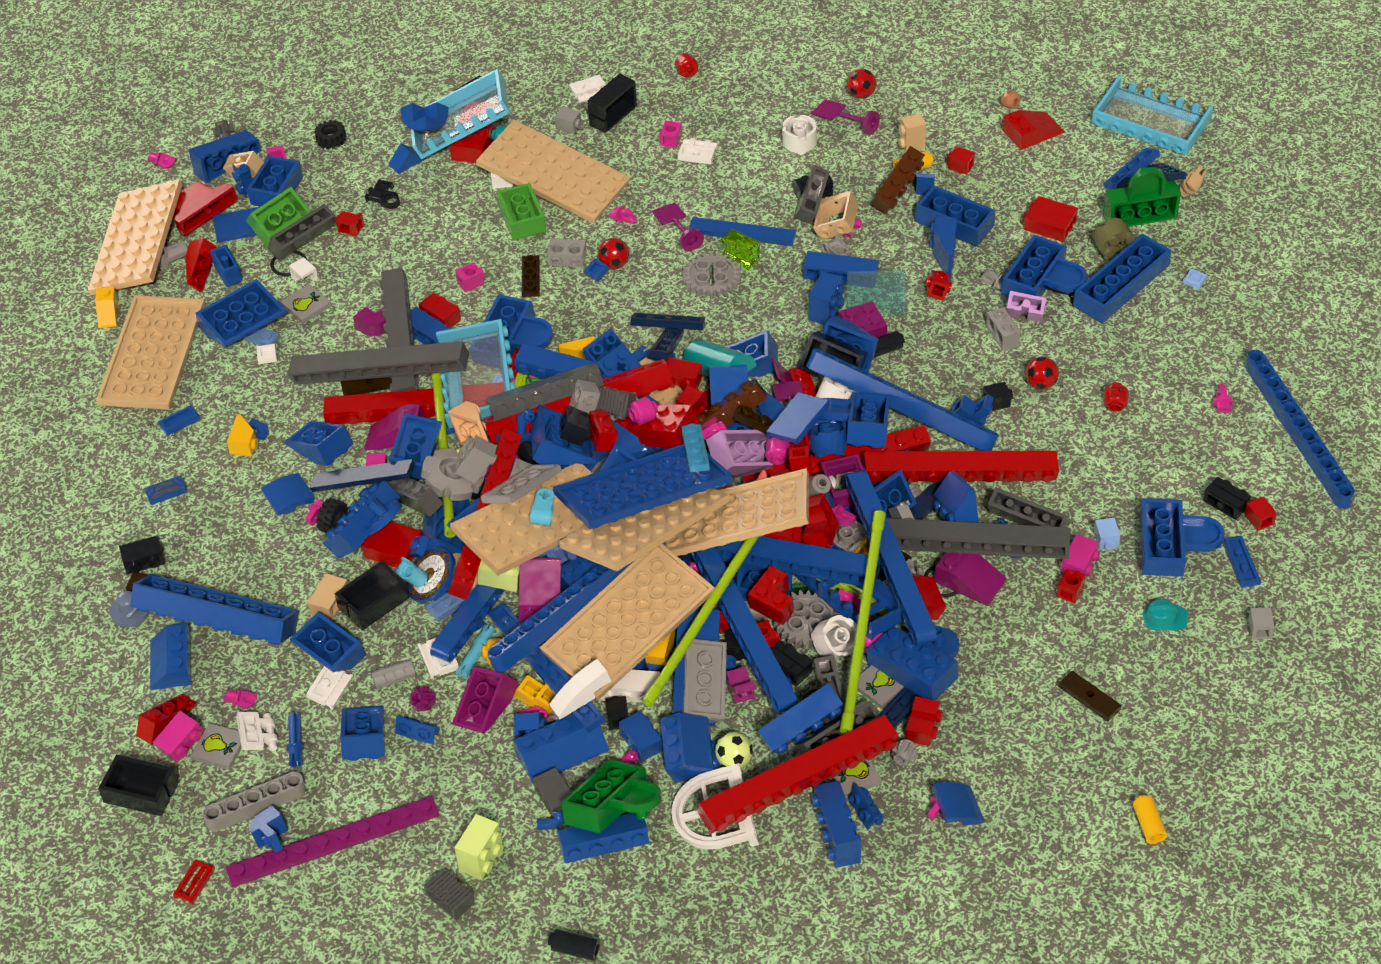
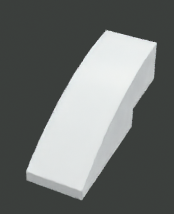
[549,659,611,719]

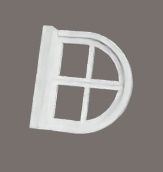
[672,763,759,849]

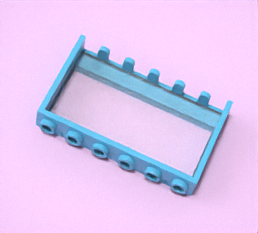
[411,69,510,159]
[1092,76,1213,155]
[436,319,515,429]

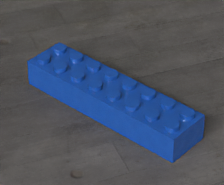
[130,574,299,645]

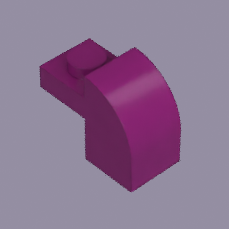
[353,307,386,336]
[726,666,757,704]

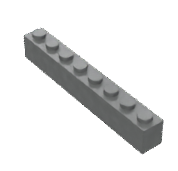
[379,267,419,392]

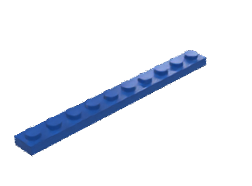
[488,603,606,733]

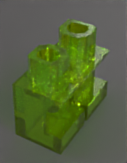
[722,229,760,270]

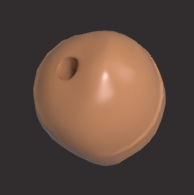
[1001,90,1021,109]

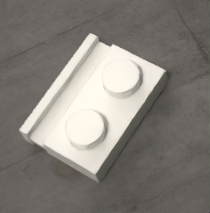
[418,638,459,679]
[306,666,353,710]

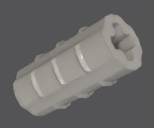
[371,659,416,689]

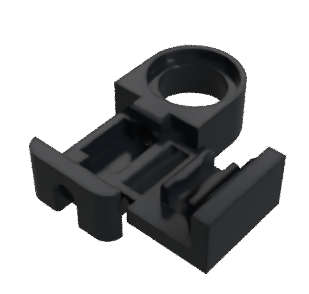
[364,179,400,209]

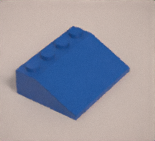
[195,279,287,348]
[530,405,596,465]

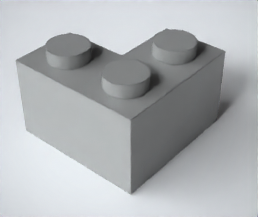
[455,435,497,484]

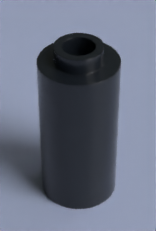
[873,331,905,358]
[548,929,600,961]

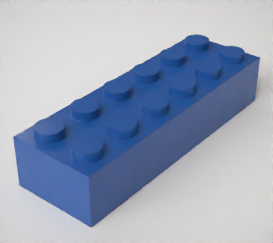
[1073,234,1172,324]

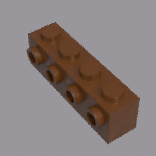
[871,146,925,214]
[697,378,767,443]

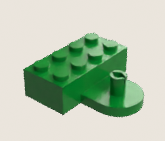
[1103,167,1181,227]
[561,759,662,833]

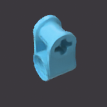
[530,488,554,526]
[394,556,428,588]

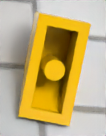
[95,287,119,328]
[227,414,258,456]

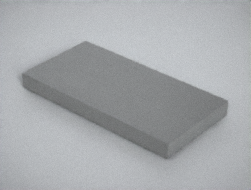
[481,464,562,503]
[682,639,727,722]

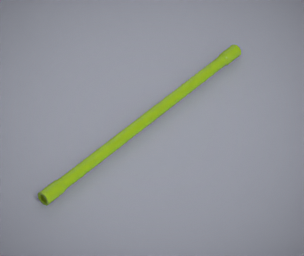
[431,373,456,538]
[840,510,886,734]
[642,536,760,707]

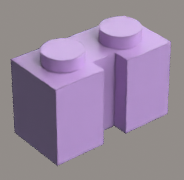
[1006,291,1046,322]

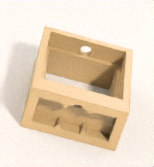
[813,191,859,241]

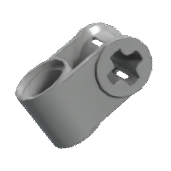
[820,235,849,256]

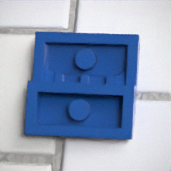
[261,473,315,515]
[932,782,985,826]

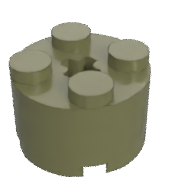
[1093,218,1136,260]

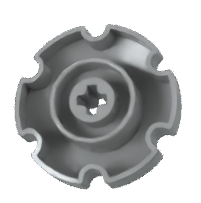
[421,448,484,501]

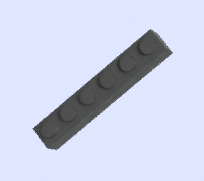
[486,362,604,421]

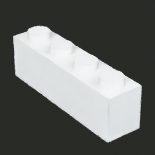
[601,670,660,703]

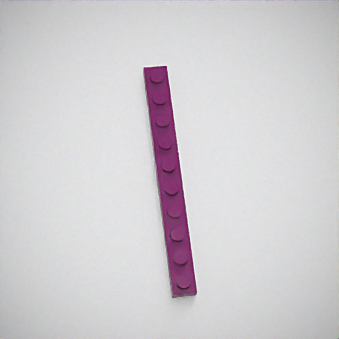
[226,796,439,888]

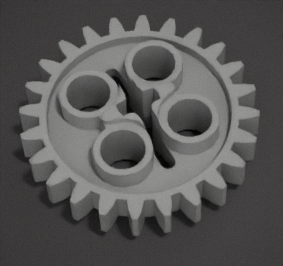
[683,252,741,299]
[773,590,839,650]

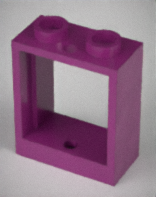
[820,454,864,508]

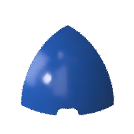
[400,102,448,132]

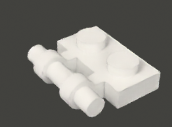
[569,75,606,103]
[678,138,718,164]
[236,712,278,751]

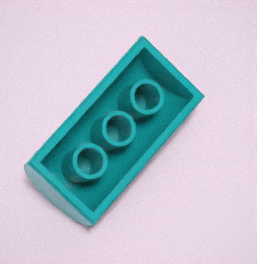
[683,339,757,377]

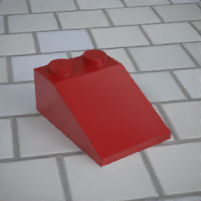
[1003,110,1065,150]

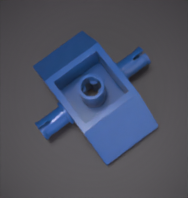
[583,328,649,399]

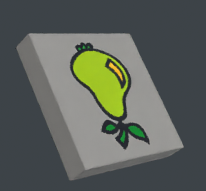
[281,284,332,324]
[858,665,904,709]
[191,723,242,770]
[832,760,882,798]

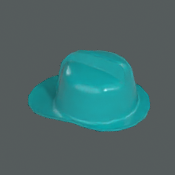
[1142,599,1188,631]

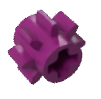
[410,686,436,712]

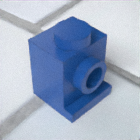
[514,712,547,738]

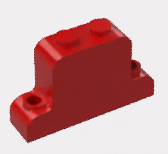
[173,182,238,236]

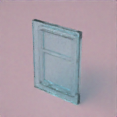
[846,271,907,315]

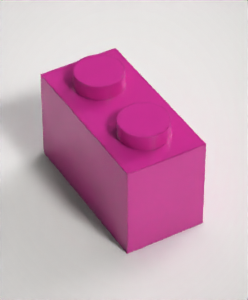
[1061,534,1100,576]
[152,711,205,763]

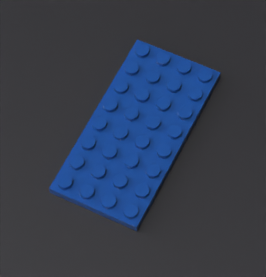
[553,444,732,529]

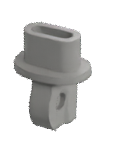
[980,270,1003,291]

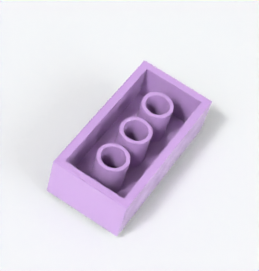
[706,430,774,475]

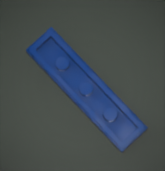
[1104,148,1160,190]

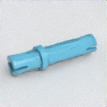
[455,624,495,679]

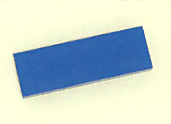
[1223,536,1261,588]

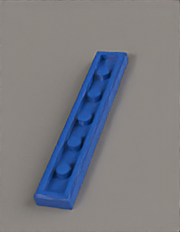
[689,217,796,247]

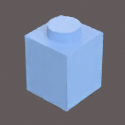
[1094,518,1120,550]

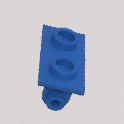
[232,164,252,199]
[395,715,440,745]
[848,784,884,830]

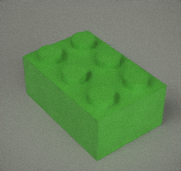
[496,183,546,240]
[246,187,311,248]

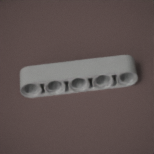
[203,772,306,831]

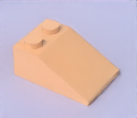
[448,401,490,446]

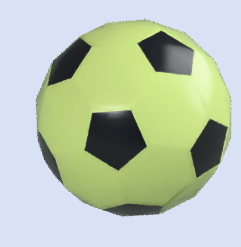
[715,732,753,768]

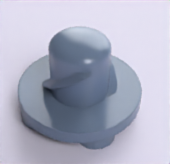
[109,591,150,627]

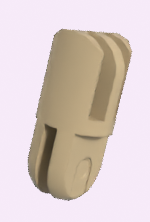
[1180,165,1207,196]

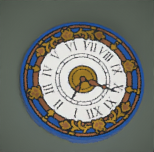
[406,547,456,604]

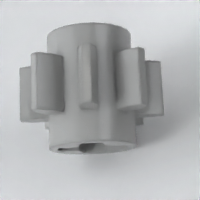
[891,739,918,766]

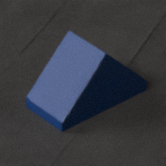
[389,143,426,174]
[916,174,935,195]

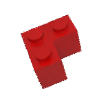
[802,493,840,548]
[748,565,794,625]

